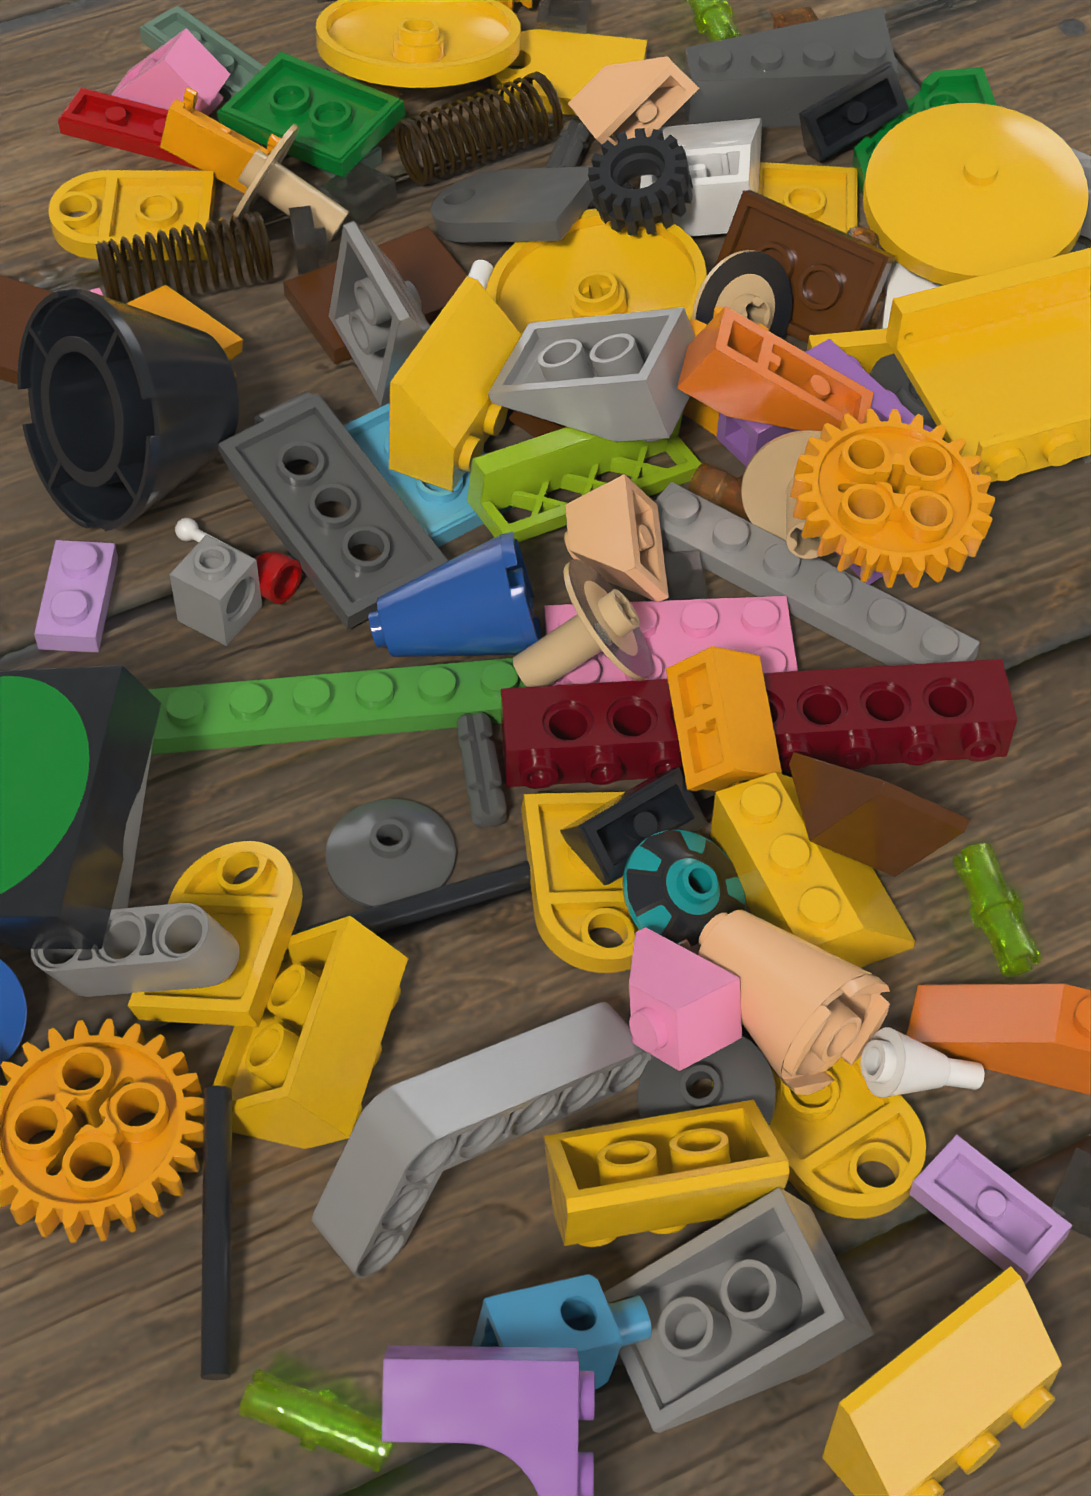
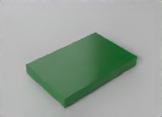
[217,51,406,178]

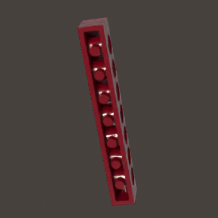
[501,659,1017,789]

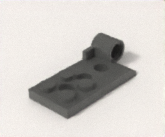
[218,391,448,630]

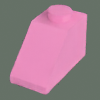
[111,28,231,116]
[629,928,742,1071]

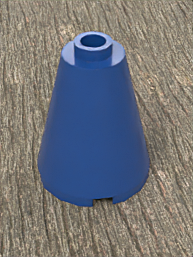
[368,531,542,657]

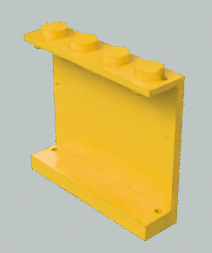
[886,248,1091,482]

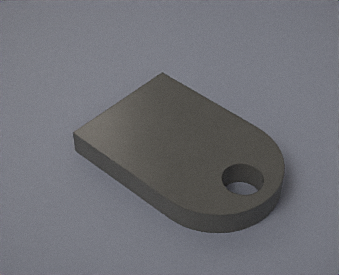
[431,166,594,242]

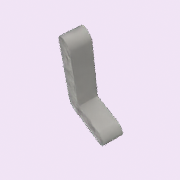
[31,737,240,997]
[311,1002,654,1279]

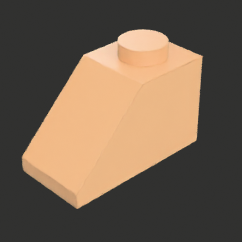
[568,56,699,146]
[564,474,669,602]

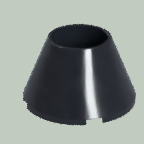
[17,288,239,531]

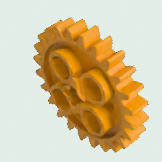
[790,409,995,588]
[0,1019,203,1243]

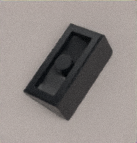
[799,61,909,161]
[560,767,708,885]

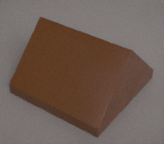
[789,752,970,877]

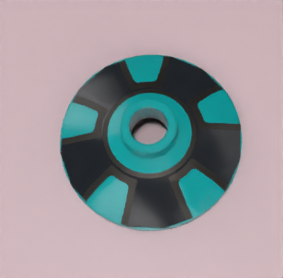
[623,830,745,947]

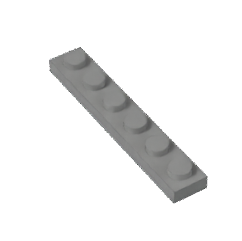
[654,482,980,666]

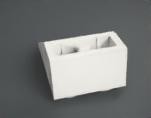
[640,118,762,236]

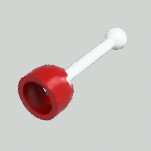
[175,518,302,604]

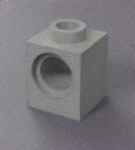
[169,534,262,646]

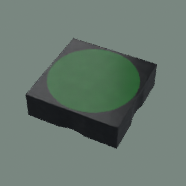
[0,665,162,949]

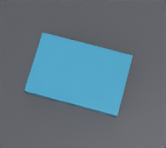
[343,403,514,547]

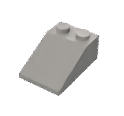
[329,221,430,407]
[488,307,695,442]
[604,1187,874,1433]

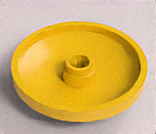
[316,0,521,88]
[863,103,1088,285]
[486,209,707,335]

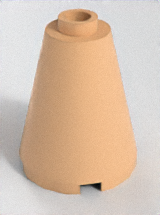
[698,910,890,1095]

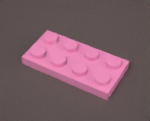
[544,596,798,686]

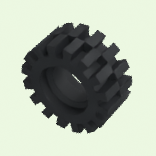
[588,128,693,236]

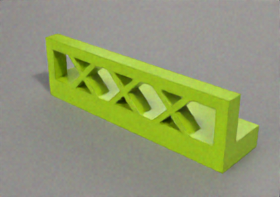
[467,409,703,542]

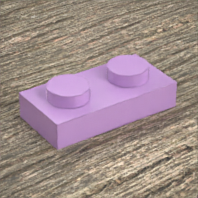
[34,540,118,653]
[909,1135,1072,1285]

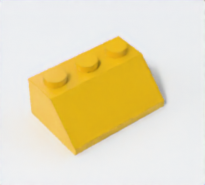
[389,276,522,492]
[710,772,915,968]
[212,916,408,1149]
[544,1099,790,1247]
[822,1266,1062,1496]

